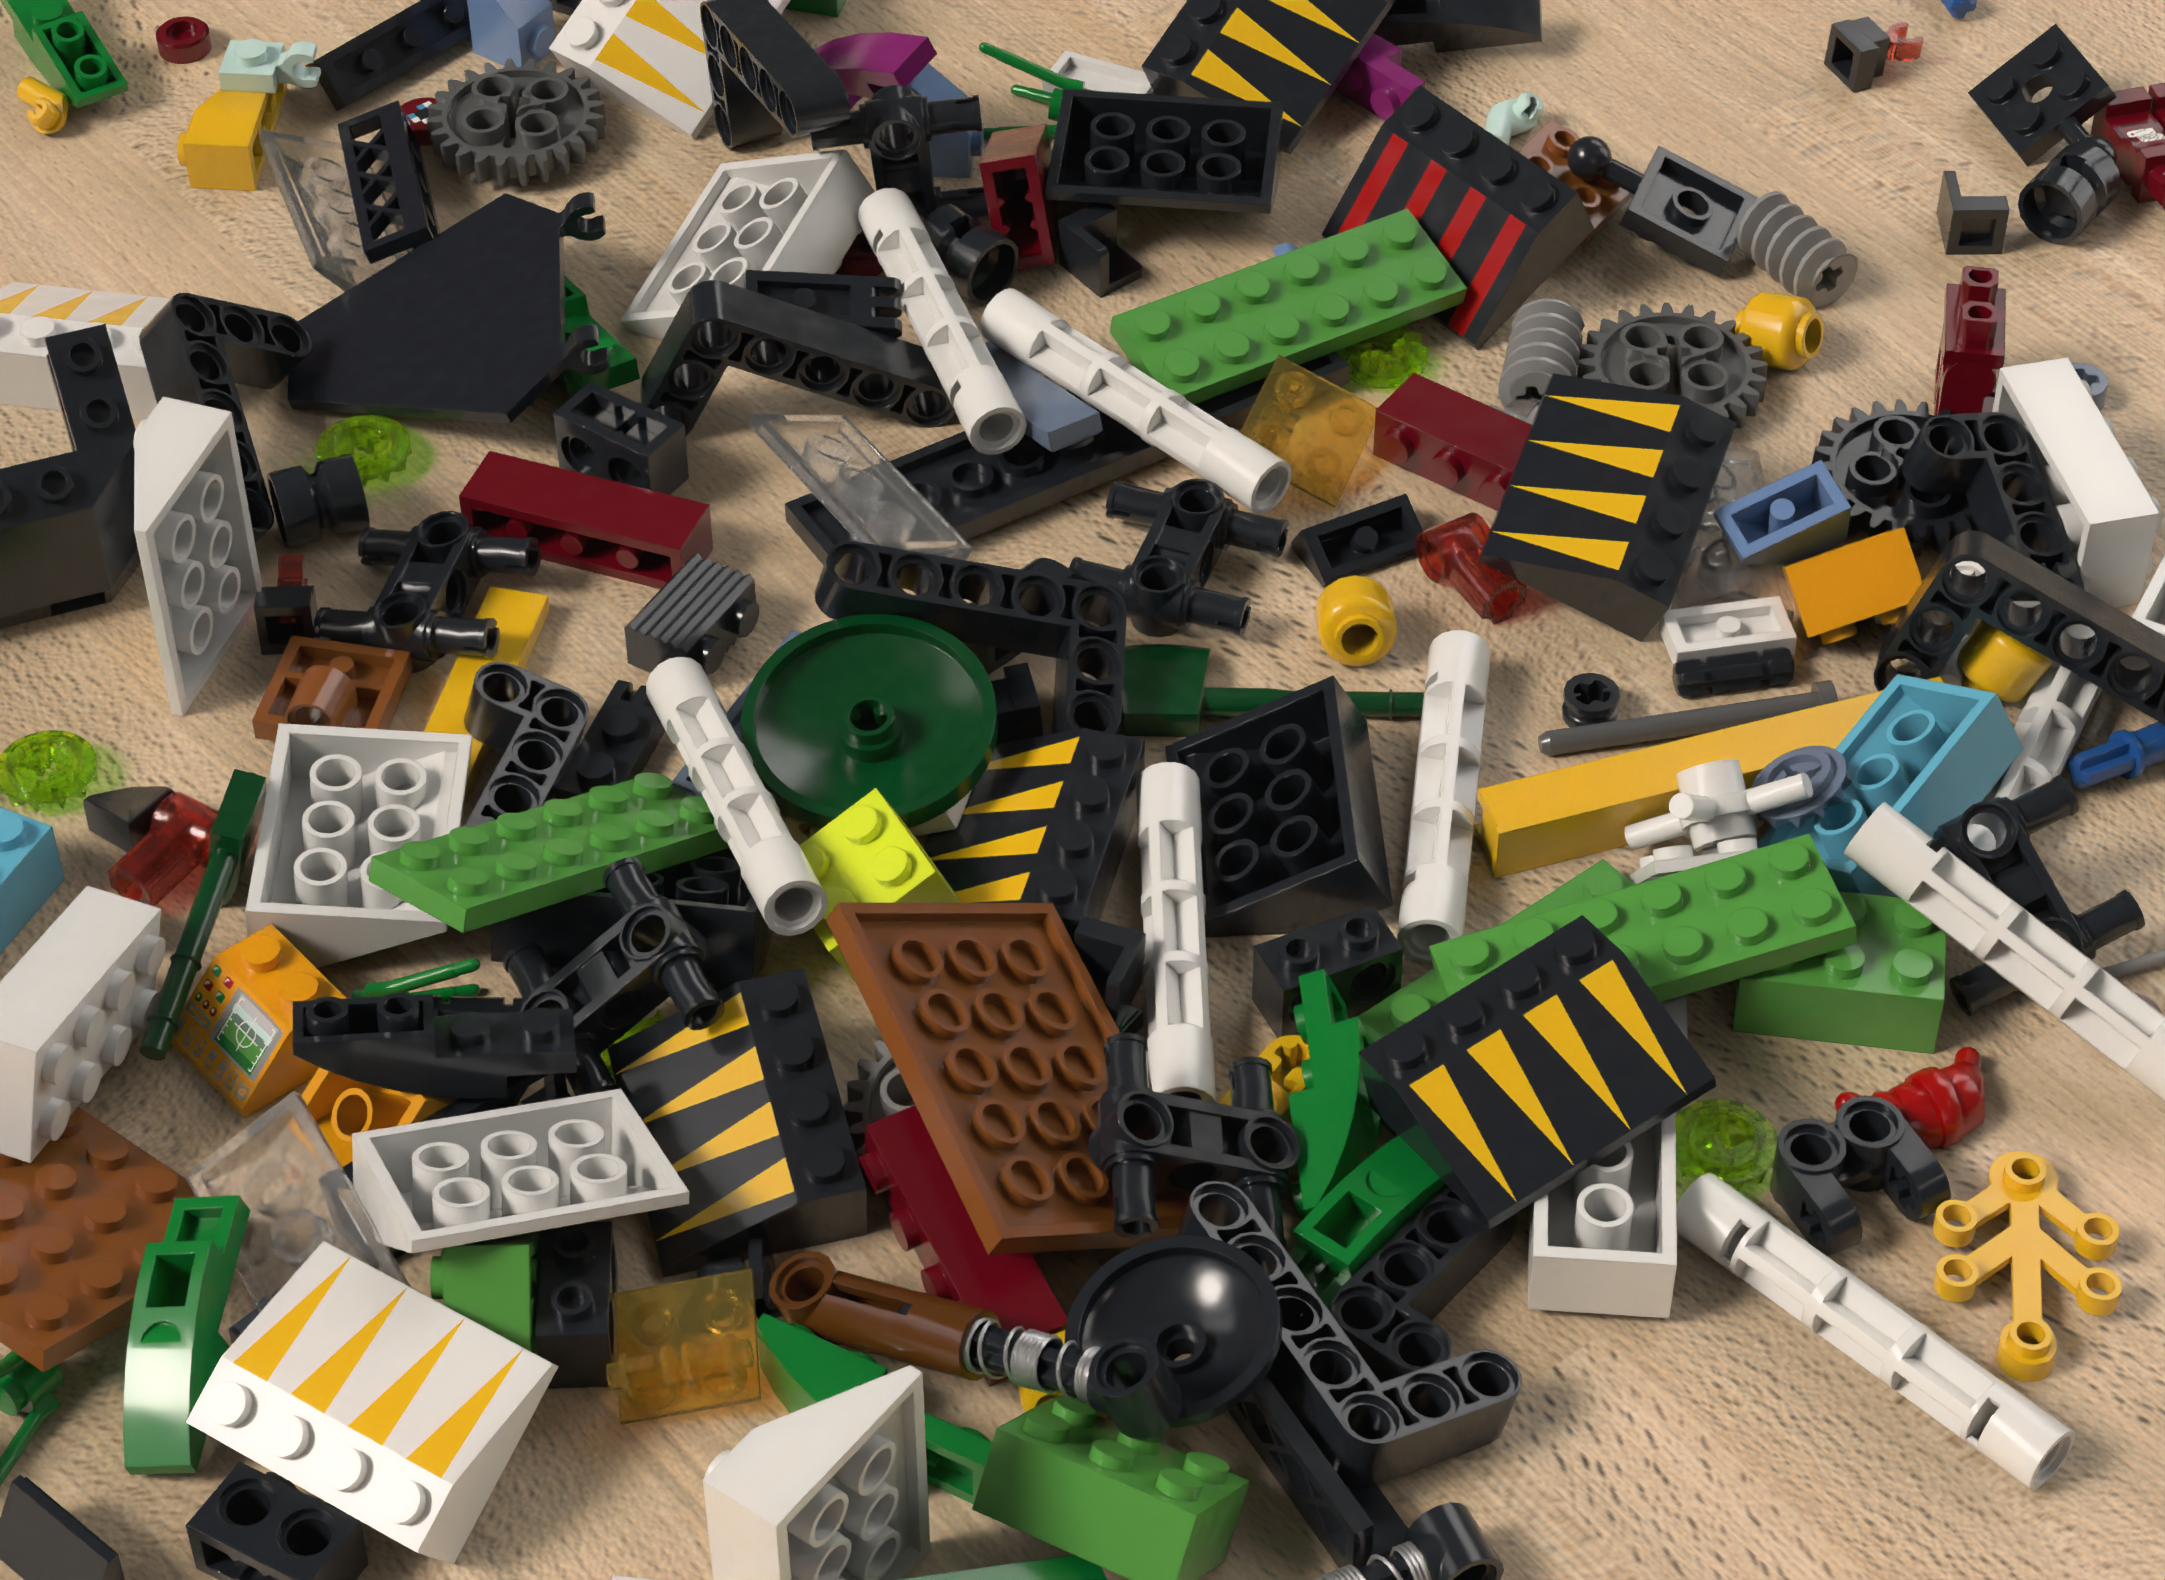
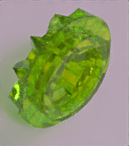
[1336,325,1428,388]
[316,415,412,488]
[0,730,98,813]
[1675,1099,1778,1191]

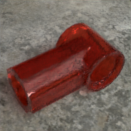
[1415,512,1527,625]
[107,791,218,907]

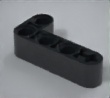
[1901,412,2084,601]
[464,662,589,827]
[1330,1184,1518,1383]

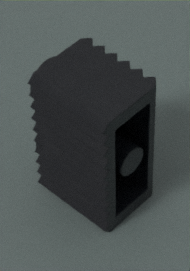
[624,553,759,675]

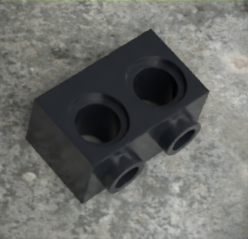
[553,381,689,495]
[1252,905,1404,1038]
[535,1221,618,1389]
[186,1461,369,1580]

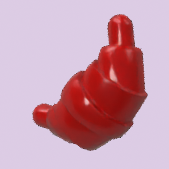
[1834,1047,1985,1149]

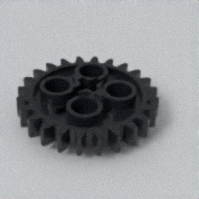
[1812,399,1979,557]

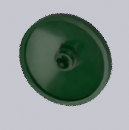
[741,614,998,829]

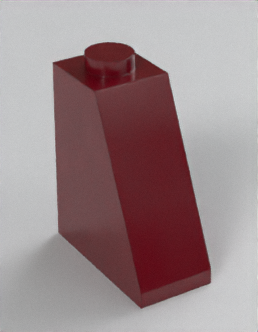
[979,123,1057,270]

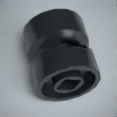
[2018,142,2121,244]
[923,204,1019,305]
[267,453,370,548]

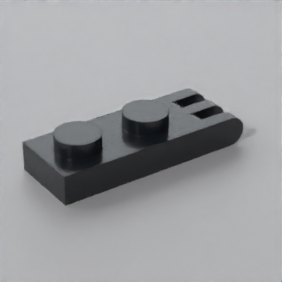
[744,270,902,338]
[555,680,665,799]

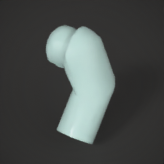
[1484,92,1544,145]

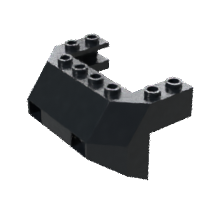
[0,324,141,629]

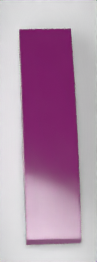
[814,32,937,109]

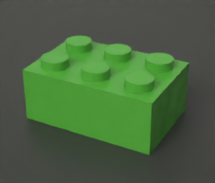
[1732,891,1946,1054]
[972,1395,1250,1580]

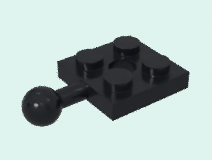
[1968,24,2117,167]
[1567,136,1757,277]

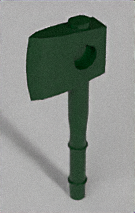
[1121,644,1424,737]
[139,769,266,1061]

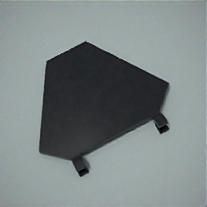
[287,192,610,423]

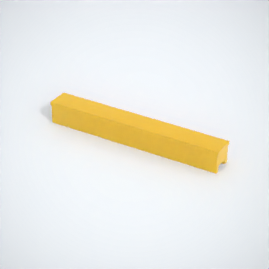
[1474,676,1944,878]

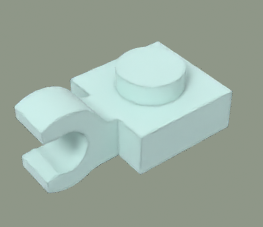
[218,39,321,93]

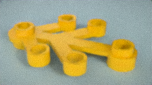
[1933,1151,2122,1382]

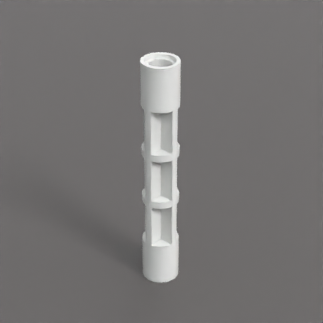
[858,188,1027,455]
[980,288,1292,514]
[1967,624,2103,851]
[1397,630,1490,964]
[646,657,827,936]
[1136,762,1216,1103]
[1843,802,2165,1102]
[1676,1173,2075,1491]

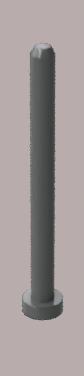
[1538,680,1838,756]

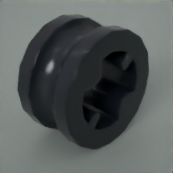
[1562,673,1620,727]

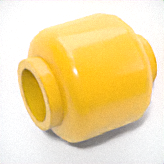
[1735,292,1824,370]
[1315,575,1398,667]
[1958,620,2052,703]

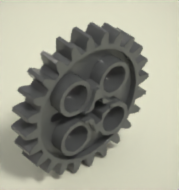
[427,58,606,187]
[1577,303,1768,429]

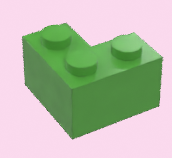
[430,1231,541,1355]

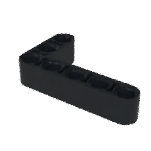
[700,0,851,149]
[640,280,955,437]
[139,293,312,544]
[1874,531,2165,725]
[814,541,1127,734]
[1178,1181,1522,1489]

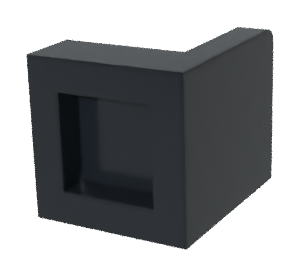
[1936,171,2010,255]
[1059,203,1142,298]
[1074,916,1146,1028]

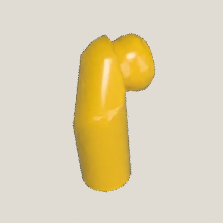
[16,76,70,135]

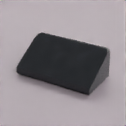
[1291,494,1430,587]
[0,1475,125,1580]

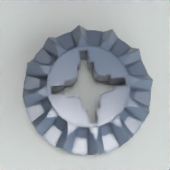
[1751,746,1852,829]

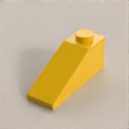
[177,83,288,191]

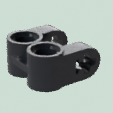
[1770,1095,1951,1256]

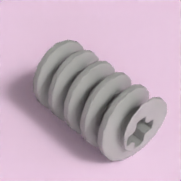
[1737,191,1858,308]
[1498,298,1585,419]

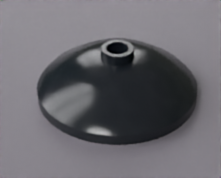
[1065,1235,1283,1428]

